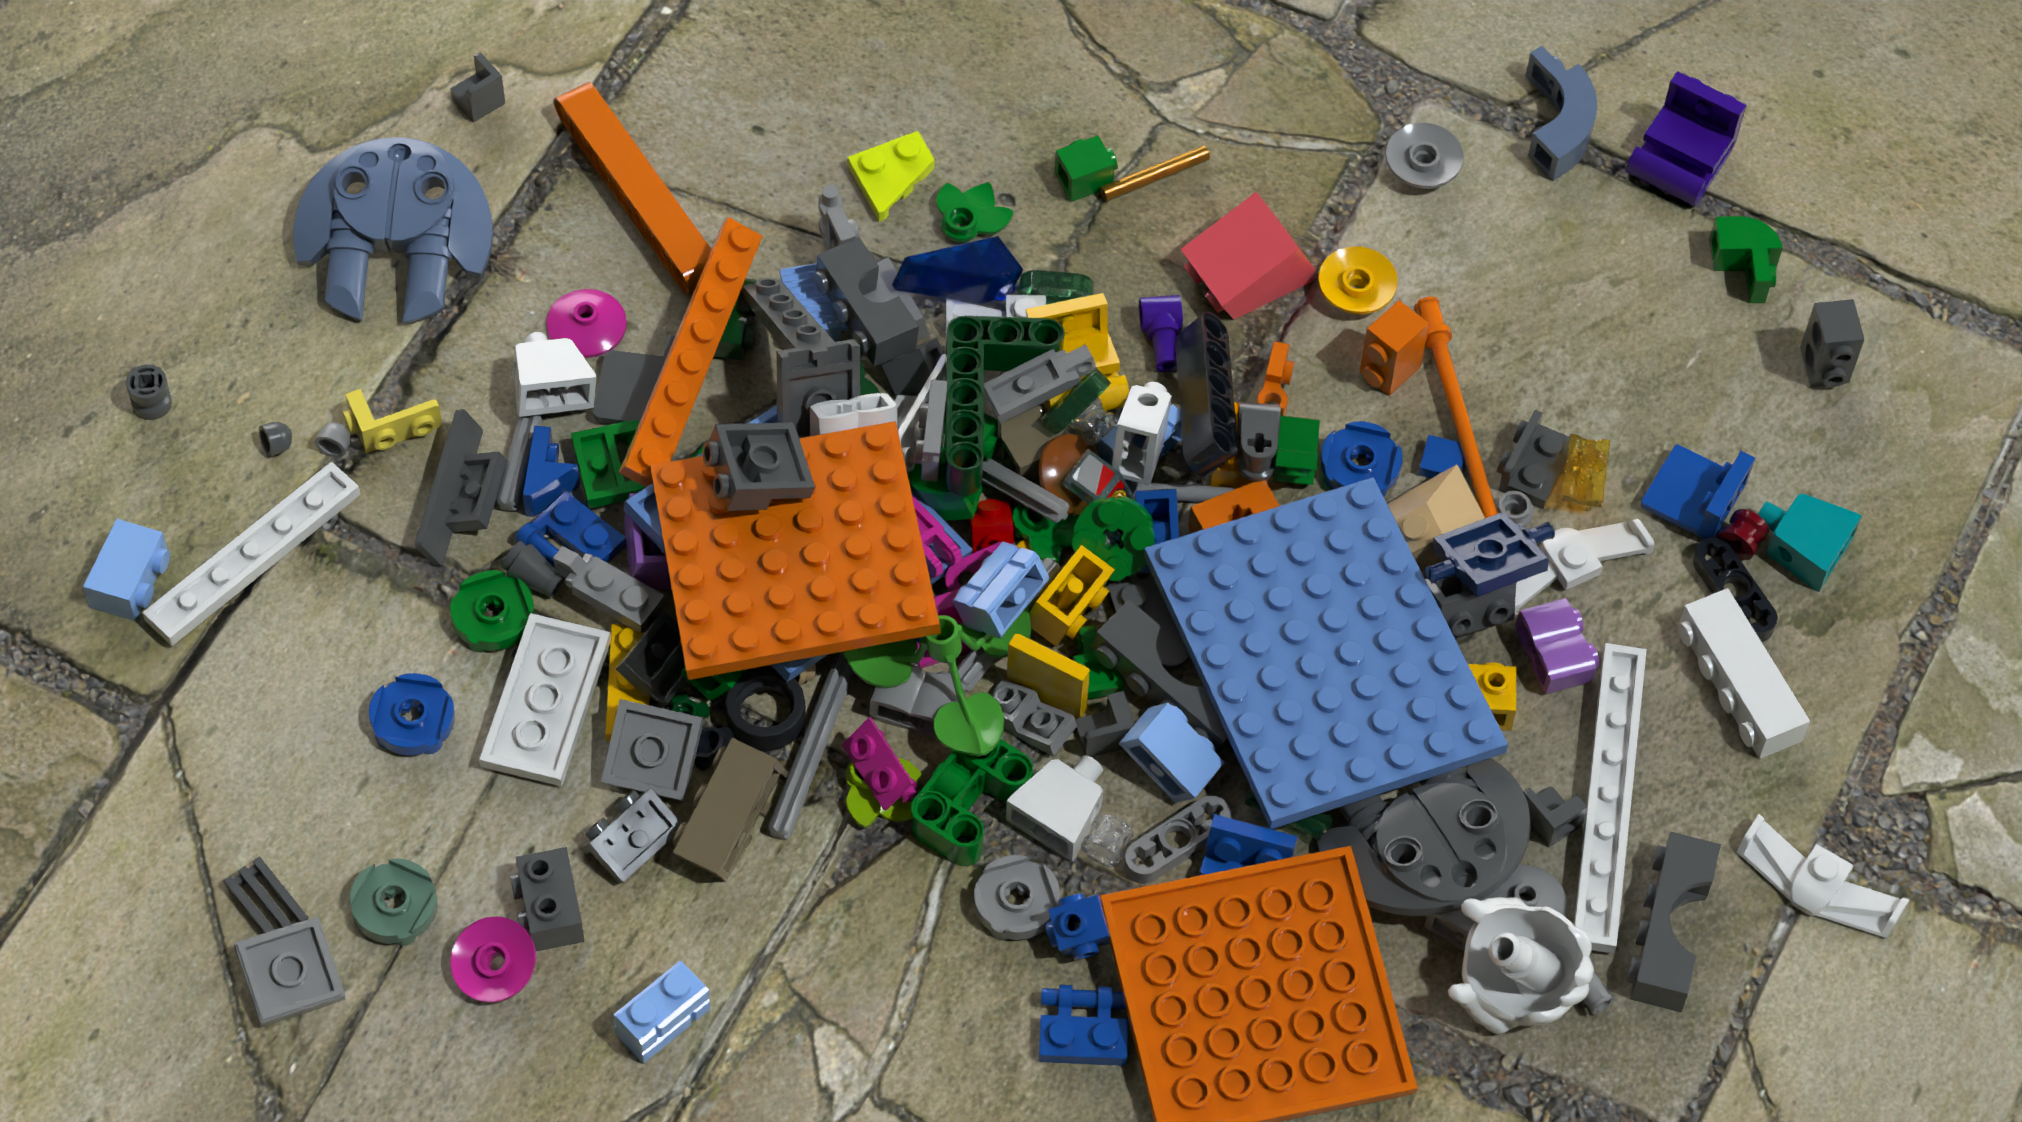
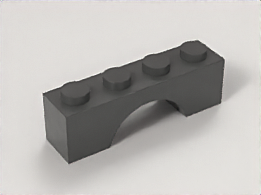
[1091,599,1230,755]
[1626,831,1721,1012]

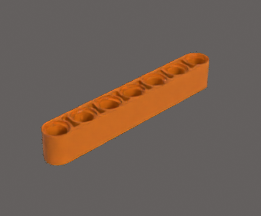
[553,82,711,295]

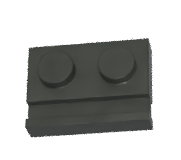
[615,611,686,708]

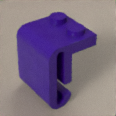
[1625,71,1747,207]

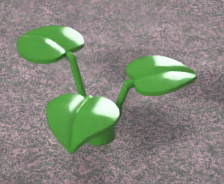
[843,605,1031,757]

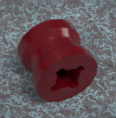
[1718,509,1769,560]

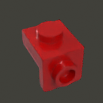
[969,499,1014,554]

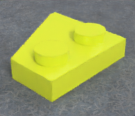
[847,131,935,222]

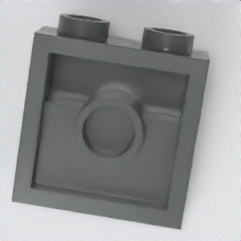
[703,422,815,511]

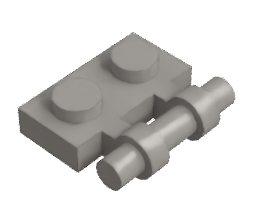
[818,185,860,250]

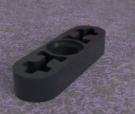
[1693,537,1778,642]

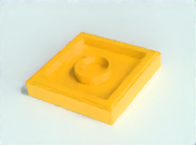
[1007,633,1090,720]

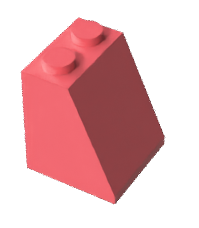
[1181,191,1319,320]

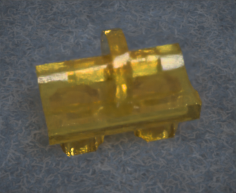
[1561,434,1610,511]

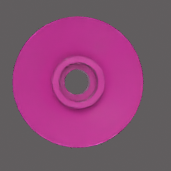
[546,289,627,358]
[450,916,536,1003]

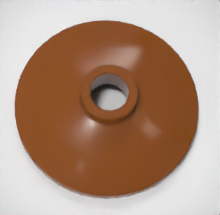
[1039,434,1103,515]

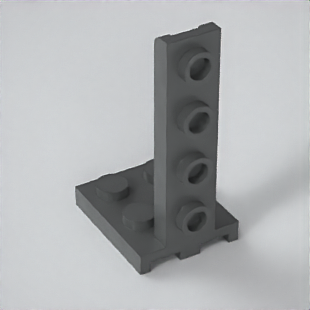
[742,278,860,438]

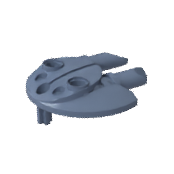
[293,137,493,324]

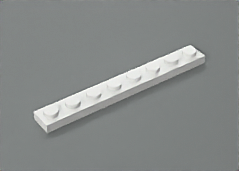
[1574,643,1647,954]

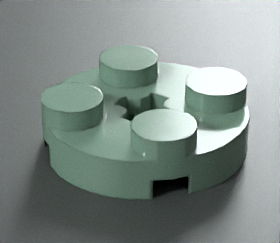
[350,858,438,946]

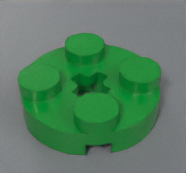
[1072,496,1155,581]
[450,570,535,652]

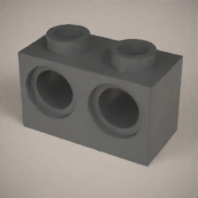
[1800,299,1865,387]

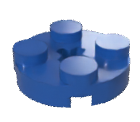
[1320,421,1403,497]
[369,673,455,755]

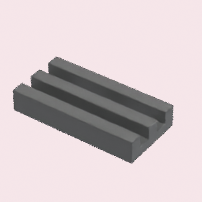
[224,856,309,934]

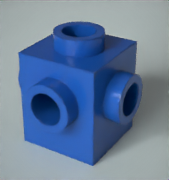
[1046,894,1110,960]

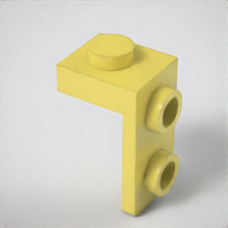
[342,389,442,454]

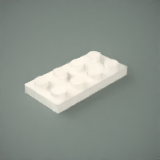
[479,613,611,786]

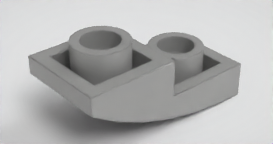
[990,678,1077,756]

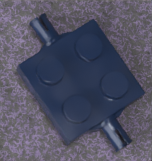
[1425,512,1555,597]

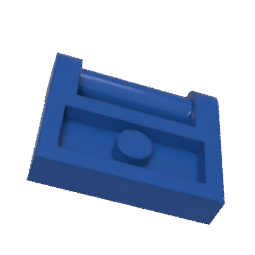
[515,491,627,567]

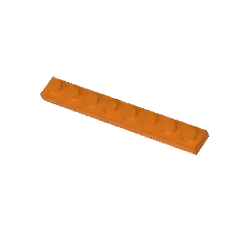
[619,217,763,487]

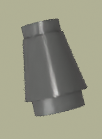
[501,541,565,598]

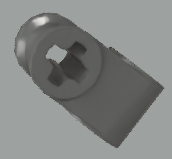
[1237,402,1281,482]

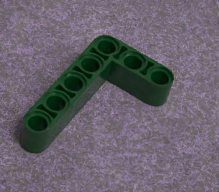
[944,316,1065,496]

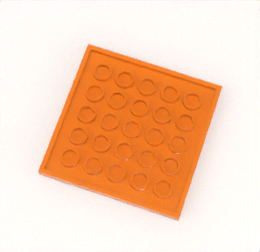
[650,421,941,680]
[1100,846,1418,1122]

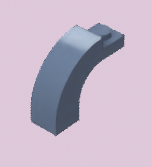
[1525,46,1597,181]

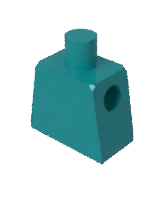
[1758,494,1862,592]

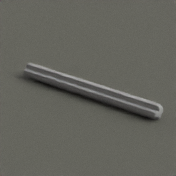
[768,652,855,840]

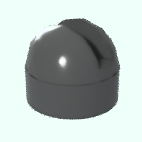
[259,422,292,457]

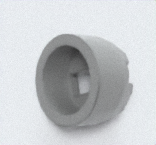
[315,422,351,458]

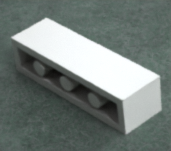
[1678,588,1810,759]

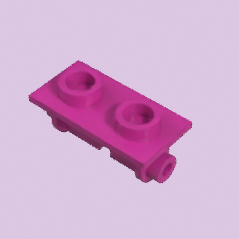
[842,717,917,810]

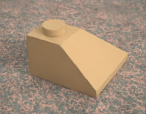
[1387,464,1485,572]

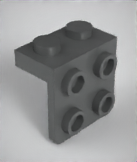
[593,335,675,424]

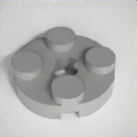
[974,855,1060,940]

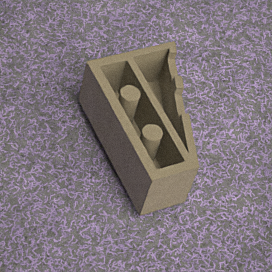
[673,738,789,882]

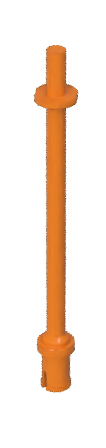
[1414,296,1498,518]

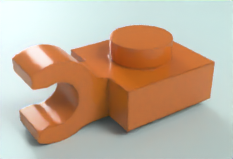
[1257,341,1294,416]

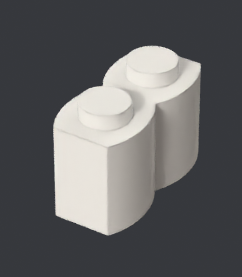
[810,393,898,436]

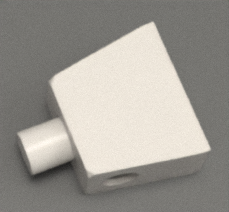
[513,332,596,417]
[1111,382,1172,485]
[1006,755,1103,862]

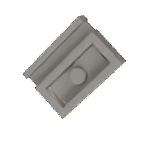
[914,380,947,482]

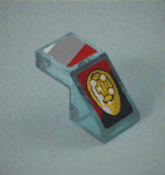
[1062,449,1135,545]

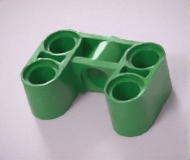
[911,739,1033,866]

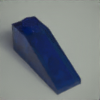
[892,236,1024,304]

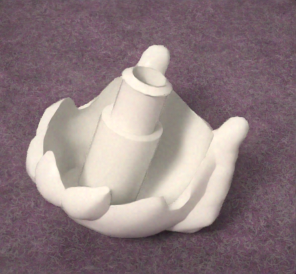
[1448,897,1594,1034]

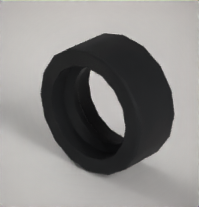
[725,667,806,752]

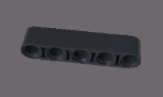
[1175,312,1238,478]

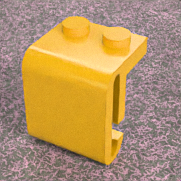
[1025,293,1129,422]

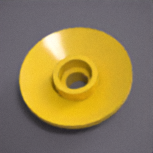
[1318,246,1398,315]

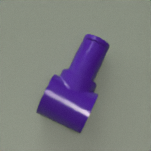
[1139,295,1183,372]

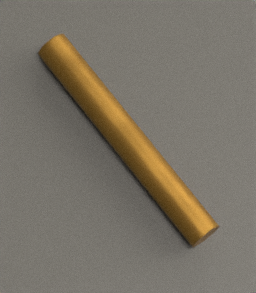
[1099,145,1210,201]

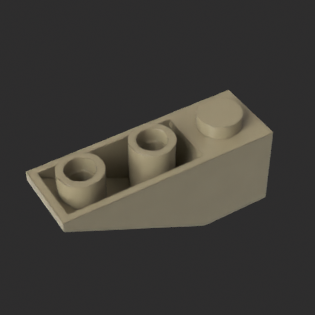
[1000,371,1060,483]

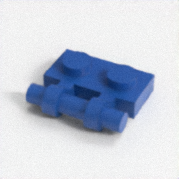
[1039,984,1128,1066]

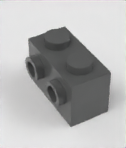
[1425,576,1516,638]
[510,847,585,951]

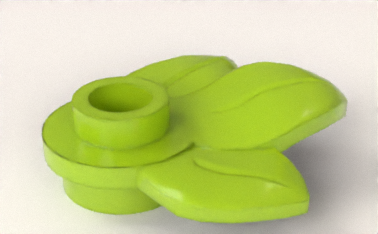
[846,758,922,828]

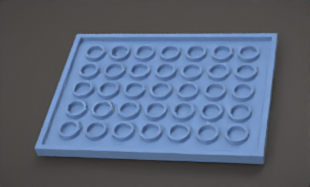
[1144,477,1508,829]

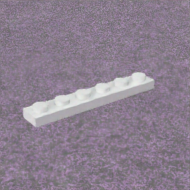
[142,461,360,646]

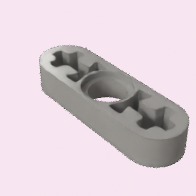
[1124,796,1231,884]

